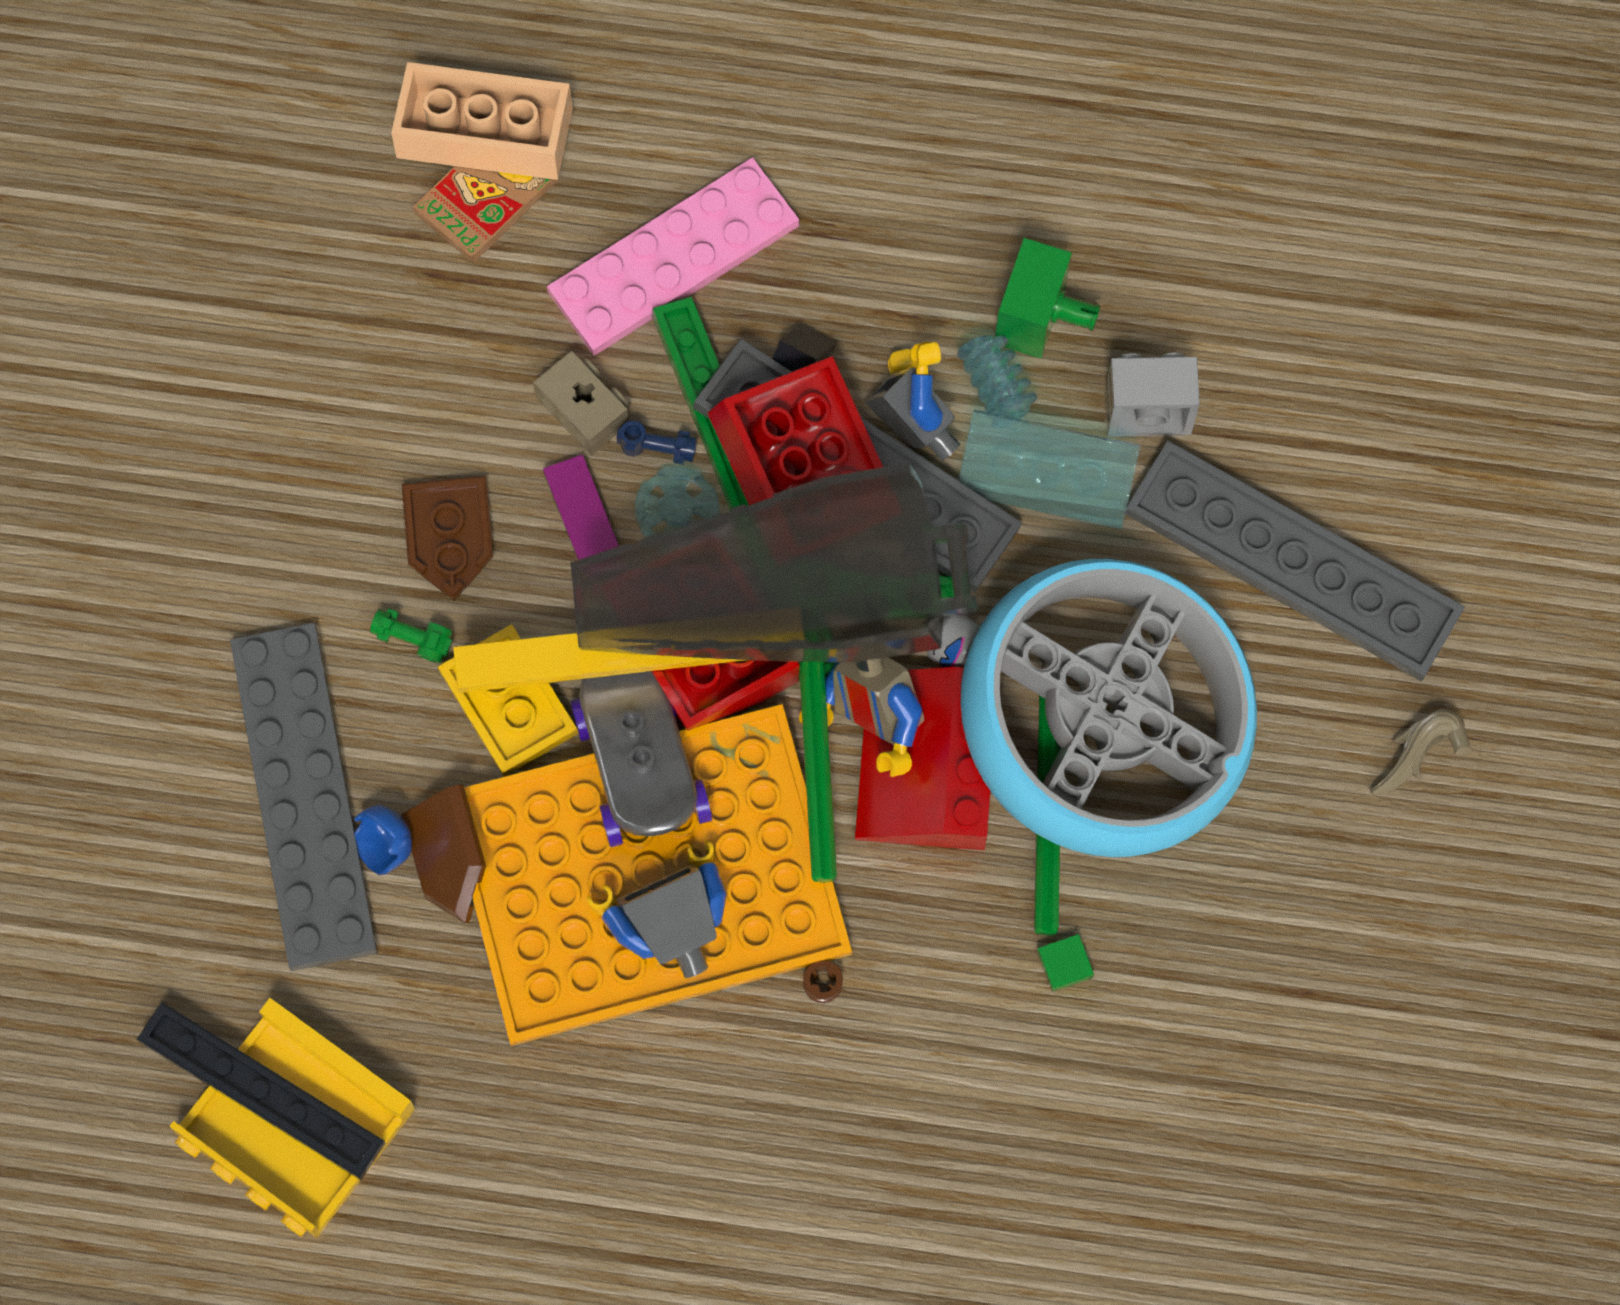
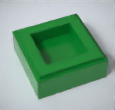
[1037,934,1094,992]

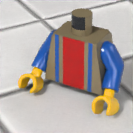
[799,641,925,777]

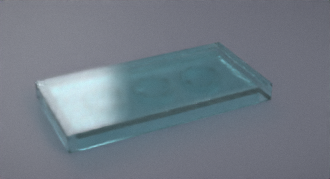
[959,409,1140,529]

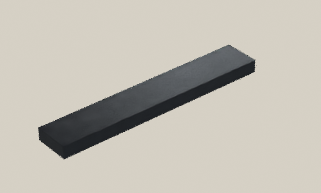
[137,1002,386,1181]

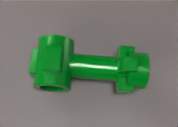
[370,608,453,664]

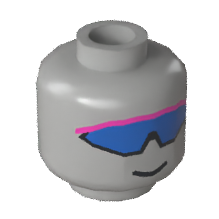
[924,612,980,667]

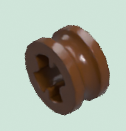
[803,960,843,1004]

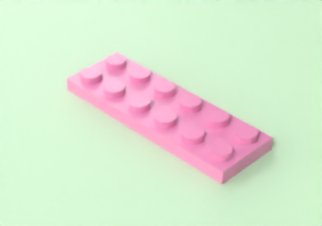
[547,157,799,356]

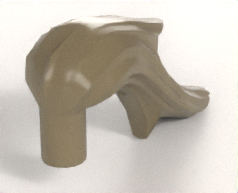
[1370,709,1471,795]

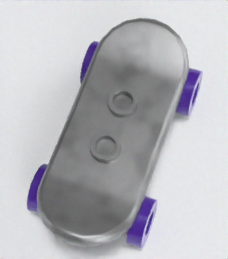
[570,671,712,848]

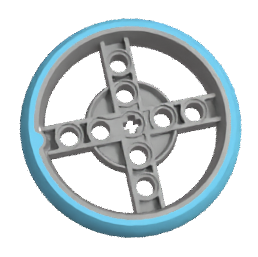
[960,559,1257,857]

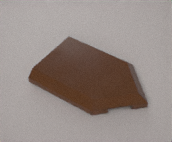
[402,476,493,601]
[401,784,486,924]

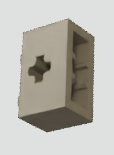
[533,351,629,456]

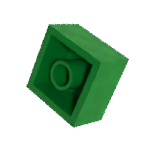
[994,238,1101,359]

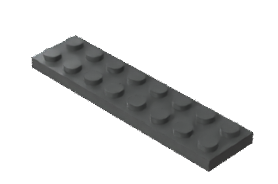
[693,339,1022,594]
[1124,441,1465,681]
[230,622,377,971]

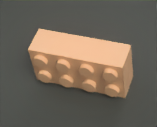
[391,62,573,180]

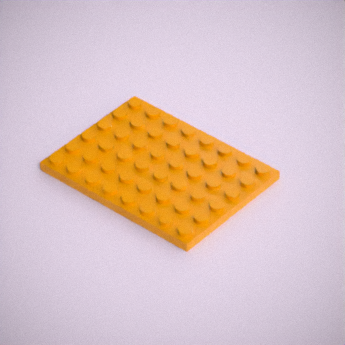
[464,704,852,1046]

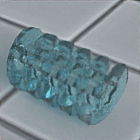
[957,335,1038,428]

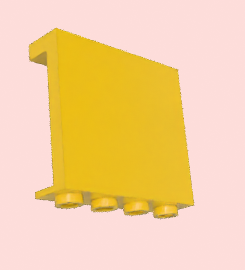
[170,998,415,1239]

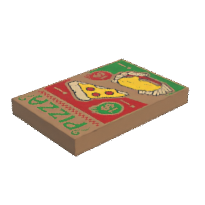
[412,166,558,263]

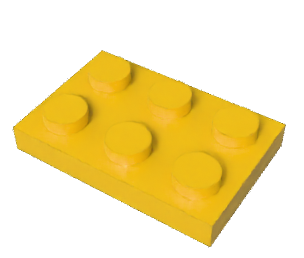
[438,624,578,777]

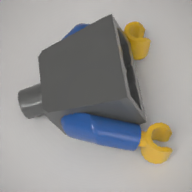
[865,341,960,461]
[587,841,726,978]

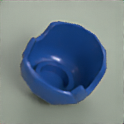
[354,804,412,875]

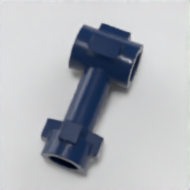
[616,420,697,465]

